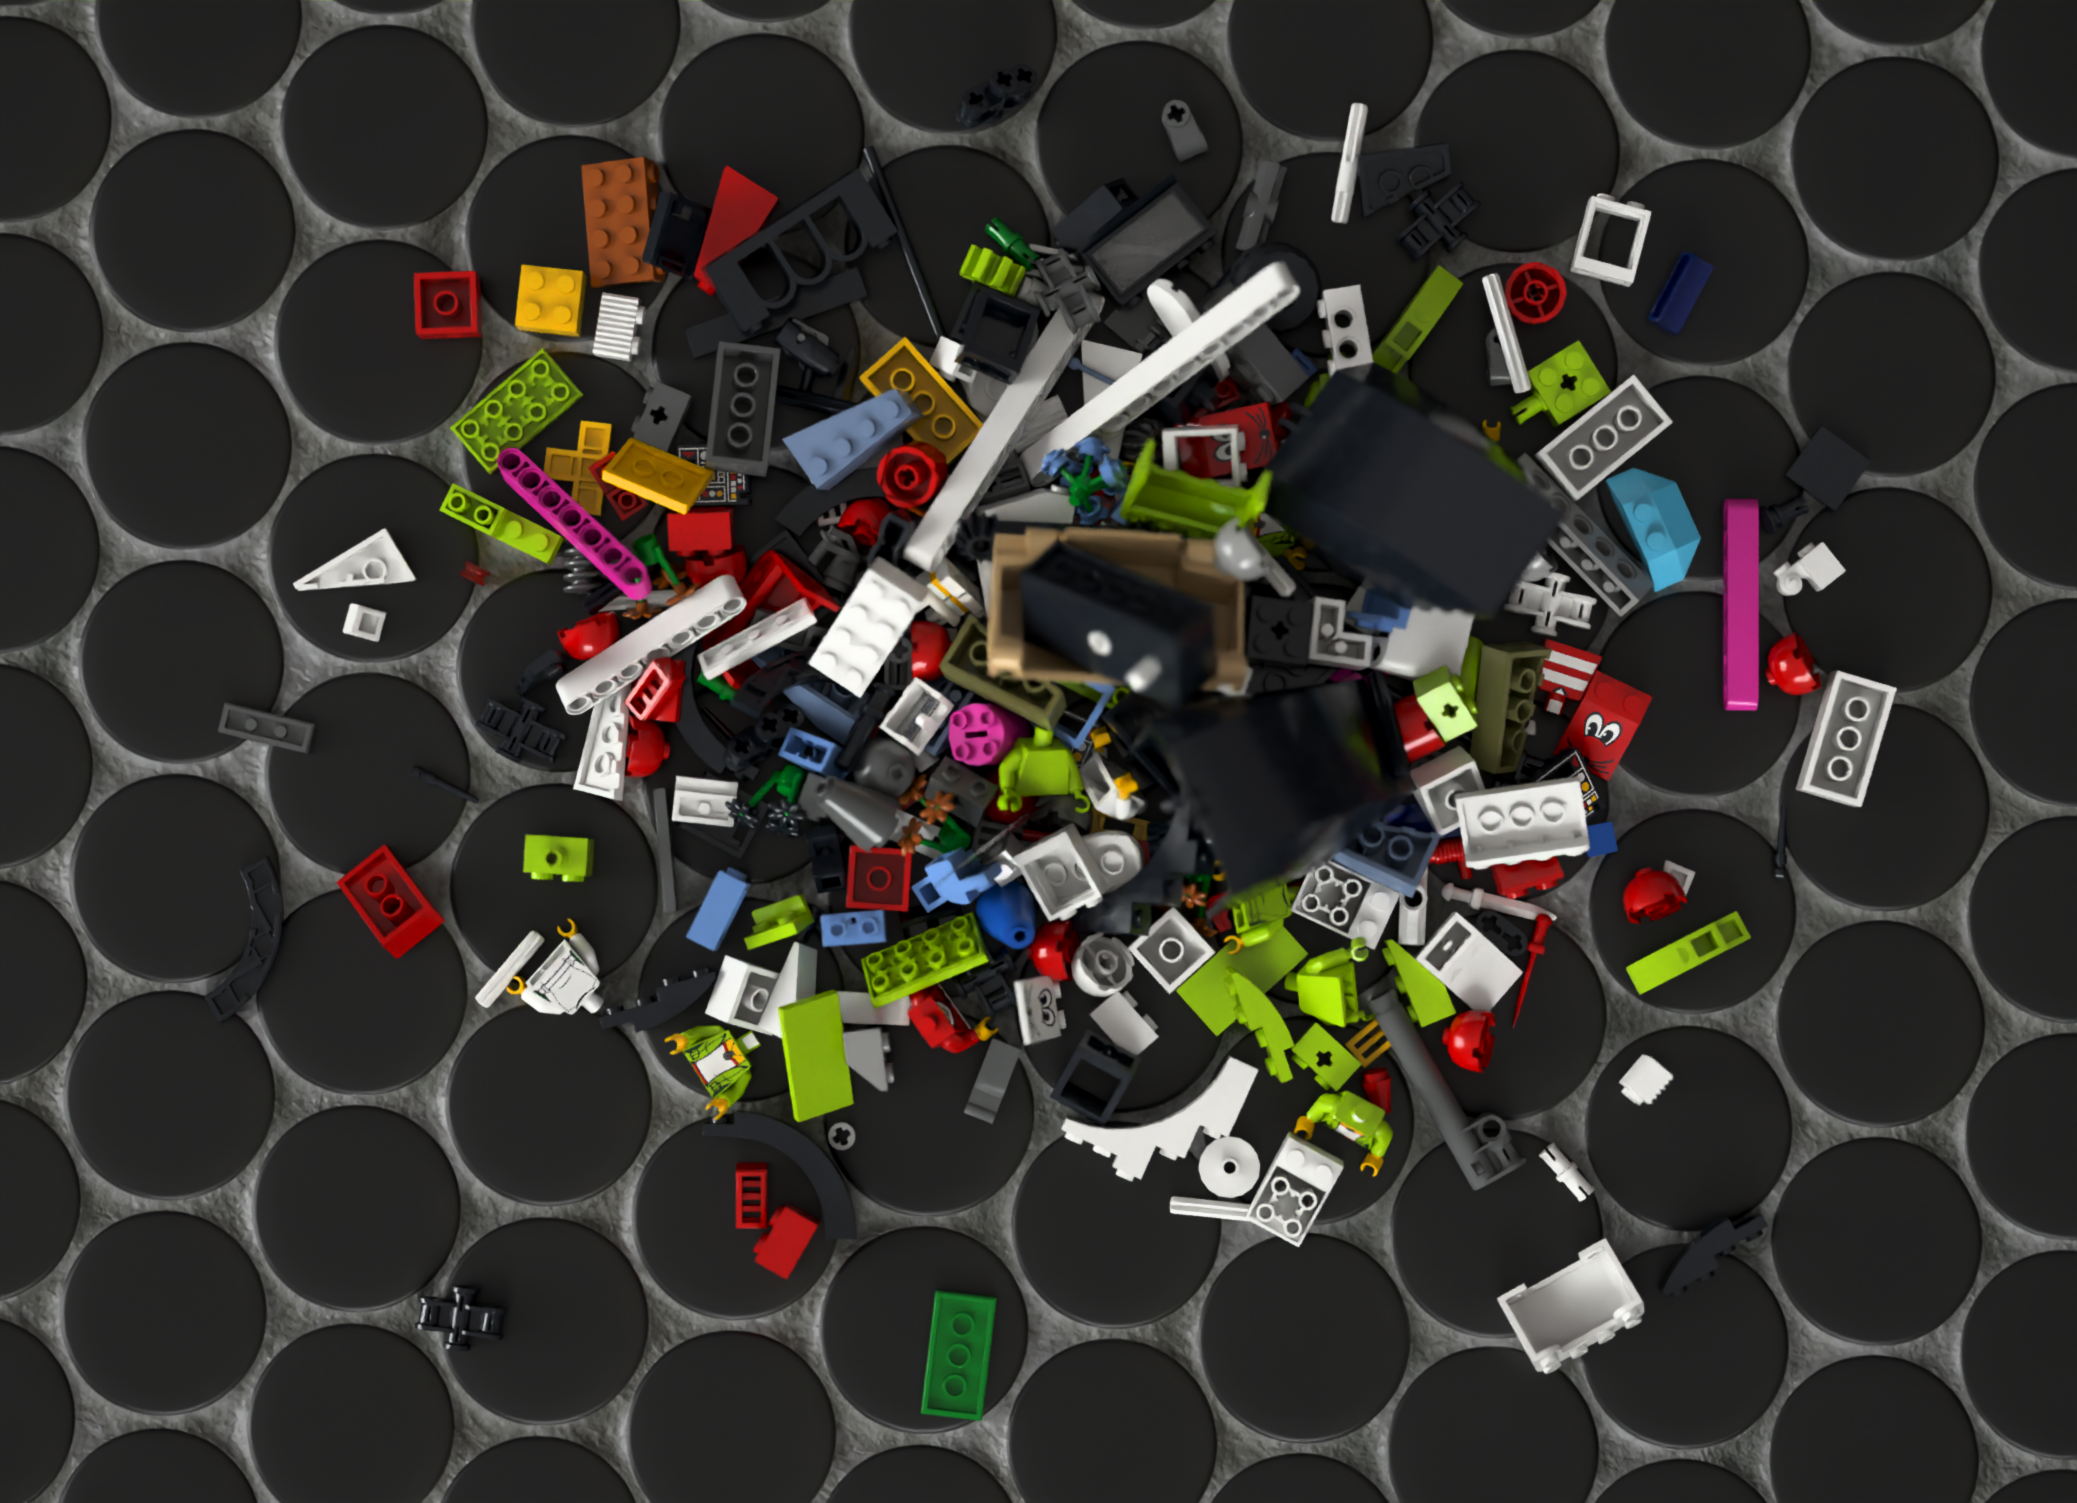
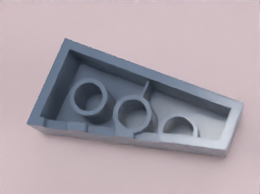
[782,388,923,491]
[1330,821,1441,898]

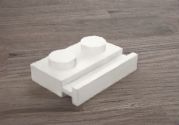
[671,775,738,827]

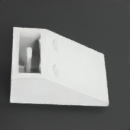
[1291,861,1401,950]
[1413,912,1523,1011]
[1244,1131,1344,1247]

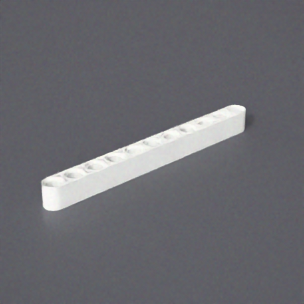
[1019,262,1300,487]
[903,291,1105,573]

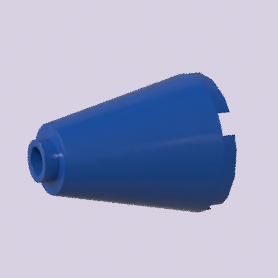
[975,880,1037,949]

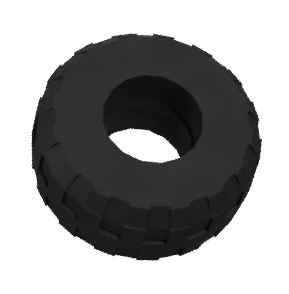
[1227,241,1322,335]

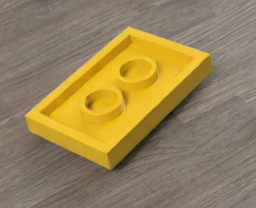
[602,437,713,515]

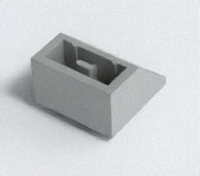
[843,1026,895,1091]

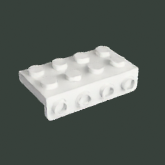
[1455,776,1590,869]

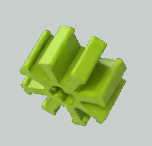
[959,245,1026,298]

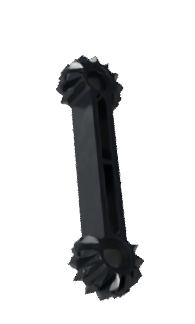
[955,511,1162,564]

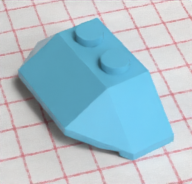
[1605,468,1701,592]

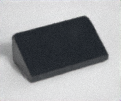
[899,900,963,940]

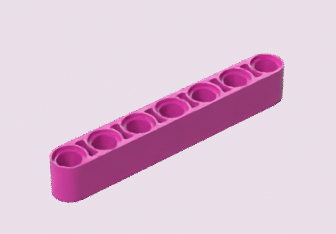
[497,448,652,600]
[1723,499,1759,711]

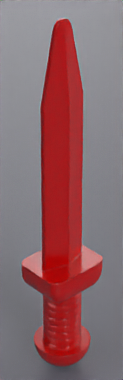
[1512,913,1552,1029]

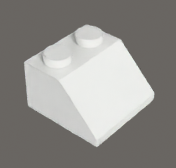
[1410,746,1486,836]
[1128,906,1215,994]
[705,955,780,1036]

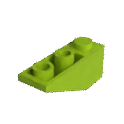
[1382,938,1456,1027]

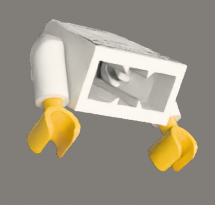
[1079,726,1148,822]
[506,919,604,1015]

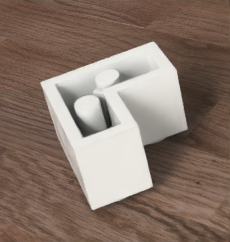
[1306,597,1373,671]

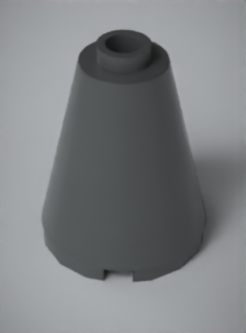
[814,776,902,852]

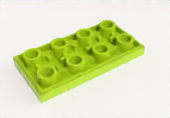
[450,348,584,475]
[861,912,989,1009]
[1176,926,1308,1036]
[778,989,854,1122]

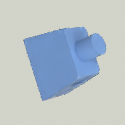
[778,727,848,780]

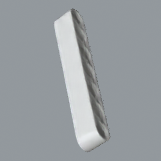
[556,575,747,715]

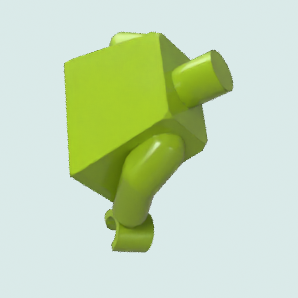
[997,724,1091,813]
[1285,937,1375,1027]

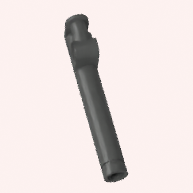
[1367,988,1527,1190]

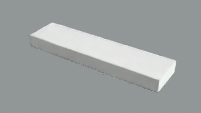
[697,597,817,681]

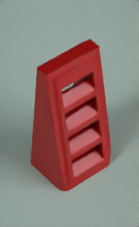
[624,656,686,723]
[736,1162,767,1228]

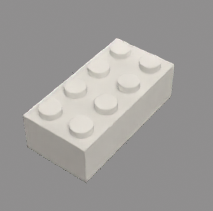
[1534,375,1673,502]
[808,556,931,697]
[1795,670,1897,807]

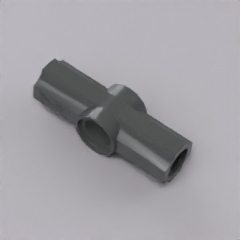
[1235,161,1287,253]

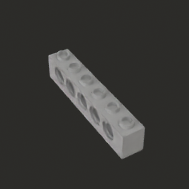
[1517,453,1654,617]

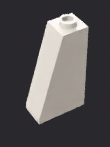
[1081,340,1143,466]

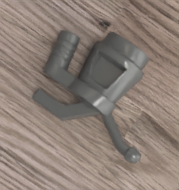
[807,527,869,595]

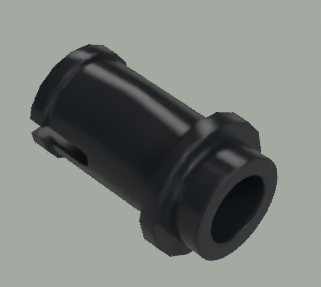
[791,902,824,944]

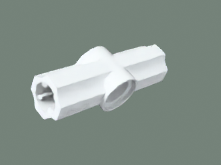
[1398,866,1428,946]

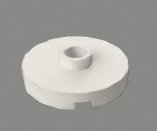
[1198,1136,1260,1198]

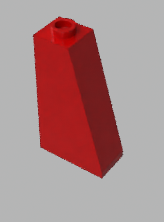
[694,166,781,296]

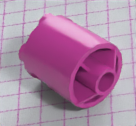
[948,703,1031,766]

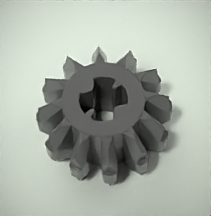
[1121,417,1165,465]

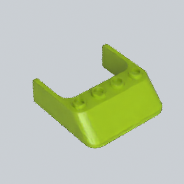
[1120,439,1271,540]

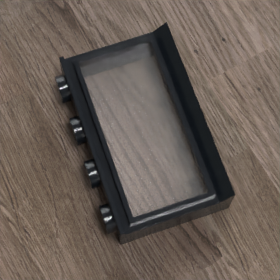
[1074,173,1218,311]

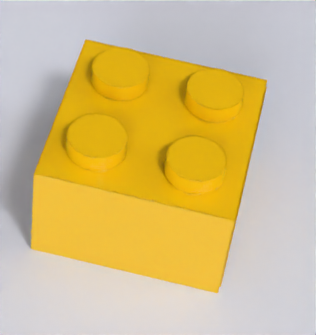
[515,265,587,337]

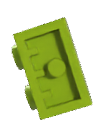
[744,894,814,950]

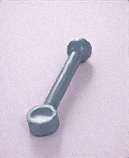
[1068,357,1116,385]

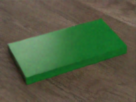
[921,1290,997,1421]

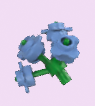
[1041,437,1128,524]

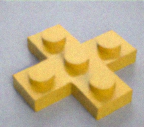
[544,421,613,516]

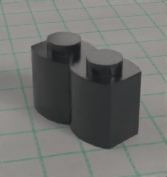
[868,508,923,572]

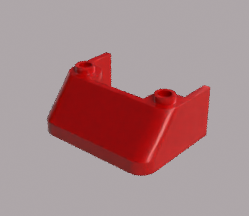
[702,550,840,705]

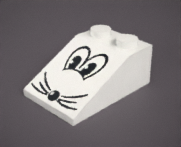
[1014,976,1066,1045]

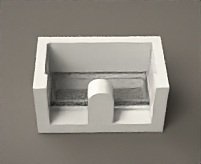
[880,677,955,755]

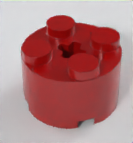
[877,441,948,508]
[1393,693,1448,764]

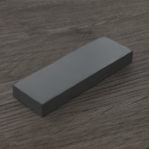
[218,702,316,754]

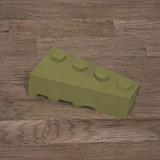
[939,614,1067,731]
[1470,641,1552,774]

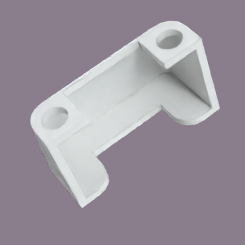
[1368,606,1474,681]
[1497,1238,1645,1374]

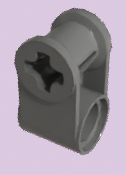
[1161,100,1208,162]
[1485,327,1512,386]

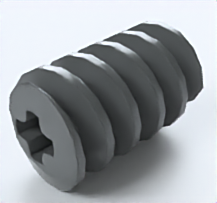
[563,538,603,595]

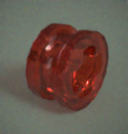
[459,561,491,586]

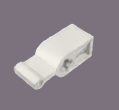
[837,991,910,1026]

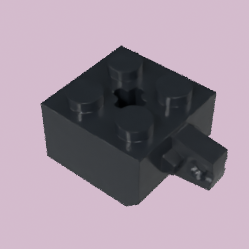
[1145,341,1222,427]
[1243,586,1313,669]

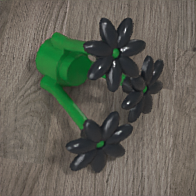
[725,765,807,838]

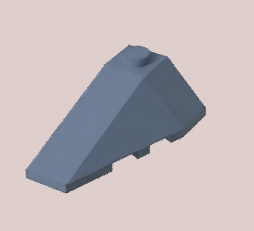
[751,645,870,745]

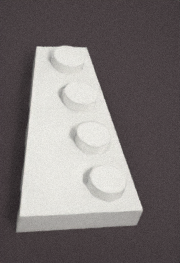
[573,683,631,801]

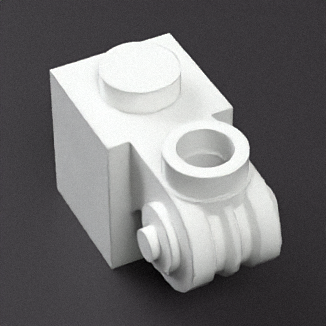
[1773,542,1846,596]

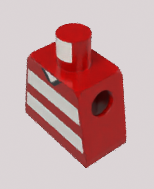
[1536,639,1602,716]

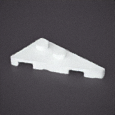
[293,528,417,591]

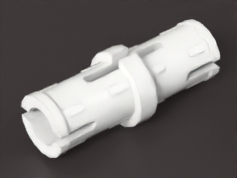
[1539,1142,1595,1202]

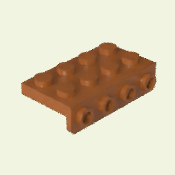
[581,157,667,288]

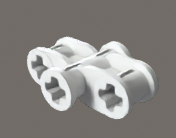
[1503,572,1597,637]

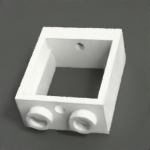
[1570,193,1652,287]
[1162,424,1247,488]
[1013,823,1109,922]

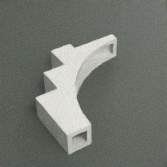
[1061,1056,1258,1181]

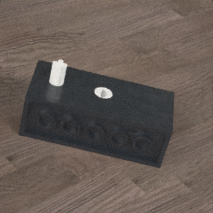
[1020,539,1216,709]

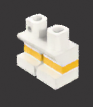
[916,557,984,627]

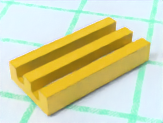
[1345,1019,1391,1068]

